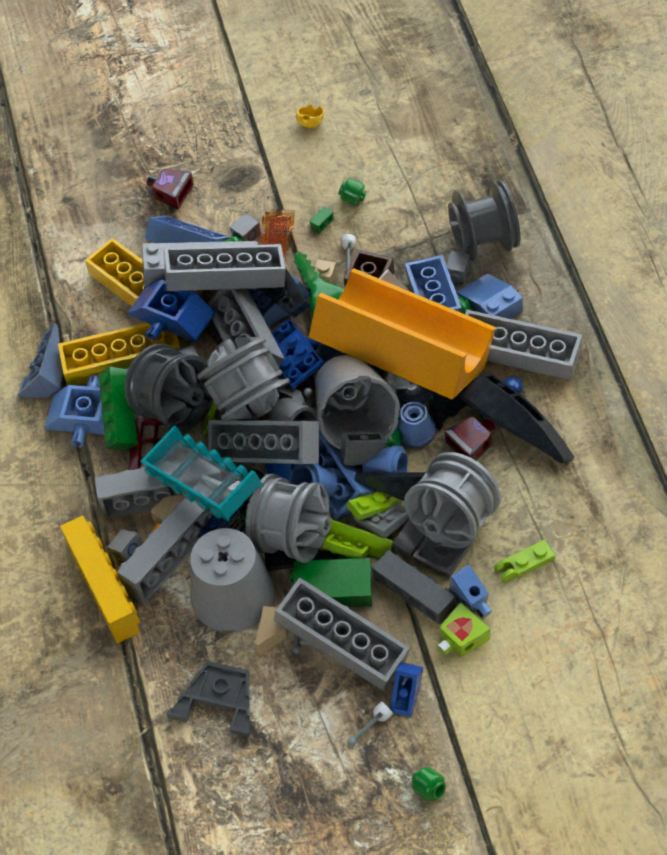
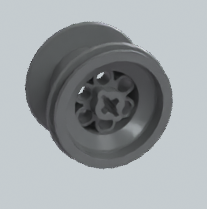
[448,180,521,261]

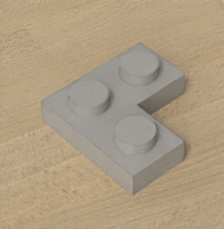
[353,503,409,538]

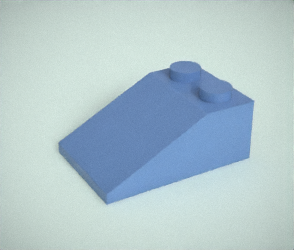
[456,273,523,319]

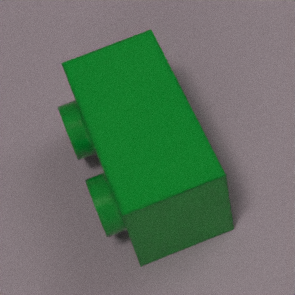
[309,206,334,234]

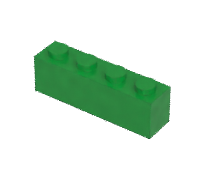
[98,367,138,451]

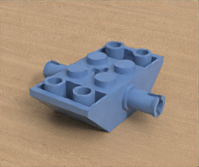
[44,375,104,448]

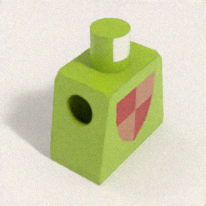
[436,603,490,656]

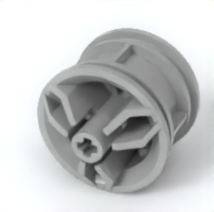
[197,337,290,420]
[404,452,501,549]
[246,474,331,563]

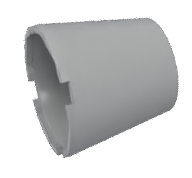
[315,355,400,449]
[190,528,275,632]

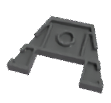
[167,661,250,737]

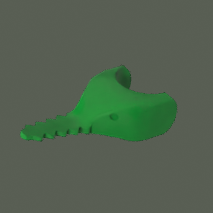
[294,252,344,323]

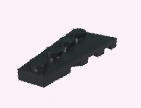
[256,266,310,318]

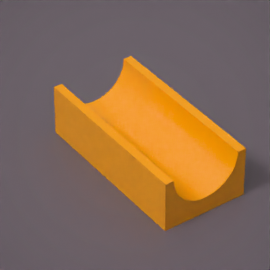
[309,269,496,399]

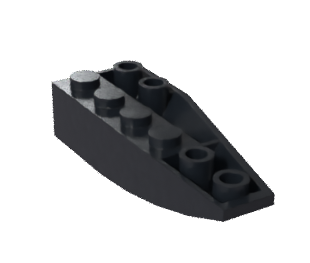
[459,373,574,463]

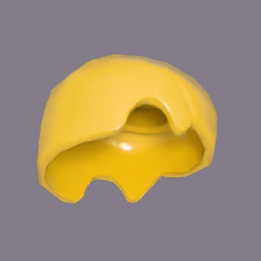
[295,104,324,129]

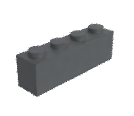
[372,550,456,625]

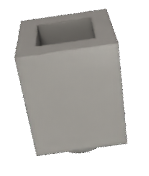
[230,213,261,241]
[446,251,470,284]
[107,529,143,563]

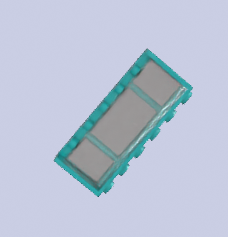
[141,426,264,522]

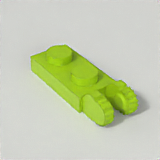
[346,491,403,521]
[494,539,555,582]

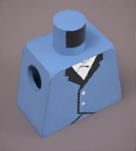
[449,565,492,619]

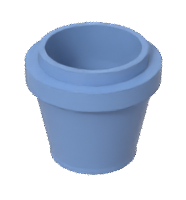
[396,402,436,448]
[362,445,408,472]
[289,464,337,497]

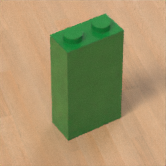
[290,558,372,607]

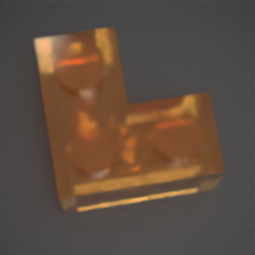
[261,209,295,251]

